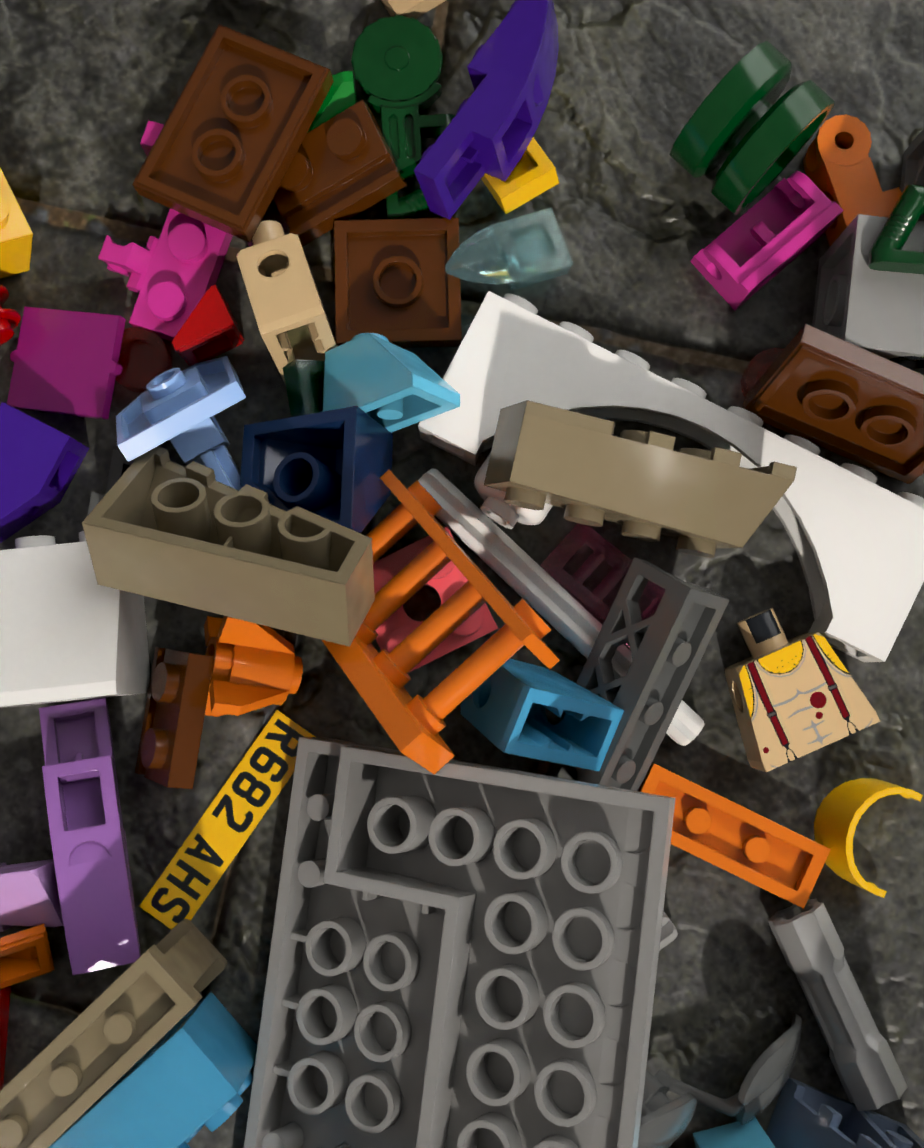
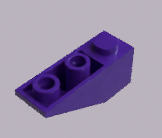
[0,402,89,543]

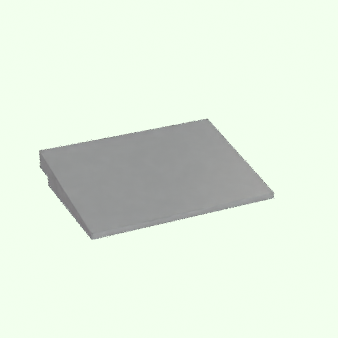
[244,737,676,1148]

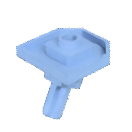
[116,356,246,490]

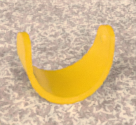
[814,778,923,898]

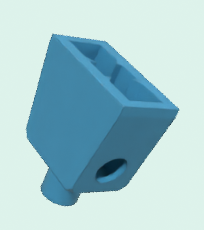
[461,659,624,771]

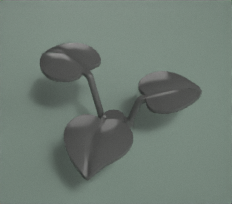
[638,1012,802,1148]

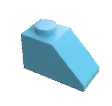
[323,332,460,433]

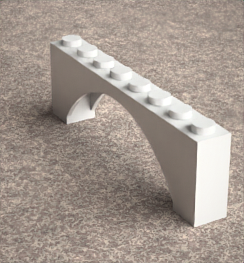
[418,291,924,662]

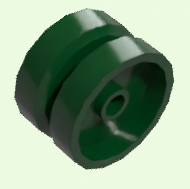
[669,41,835,216]

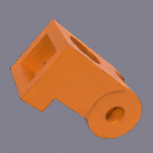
[803,114,902,246]

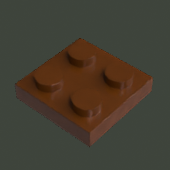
[334,217,462,348]

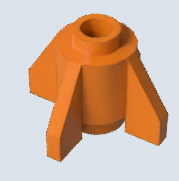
[204,616,303,717]

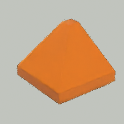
[0,924,55,989]

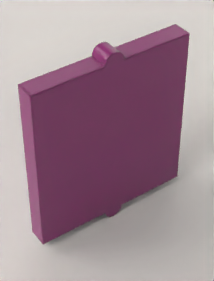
[7,306,126,420]

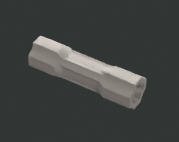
[768,898,908,1111]

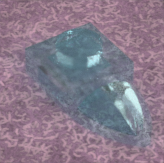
[445,208,573,291]

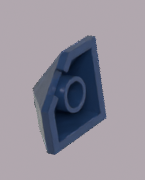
[240,406,393,533]

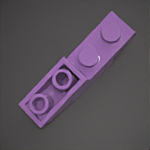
[39,698,141,976]

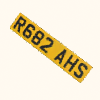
[139,710,315,930]

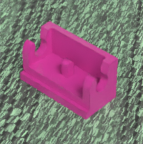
[690,170,844,311]

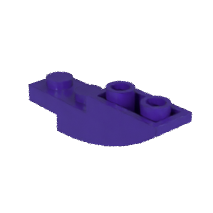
[414,0,559,220]

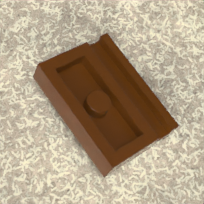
[273,99,407,247]
[135,647,214,789]

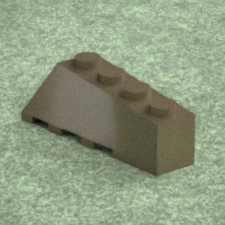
[484,400,797,558]
[82,446,375,647]

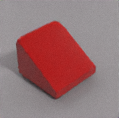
[172,284,245,366]

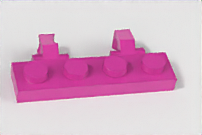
[98,120,233,341]

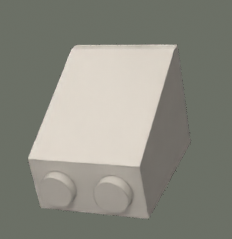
[0,531,151,708]

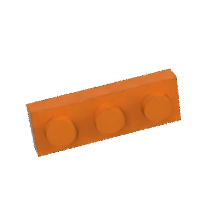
[638,763,831,909]

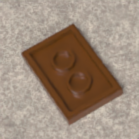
[132,24,334,243]
[742,324,924,484]

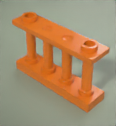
[322,469,560,774]

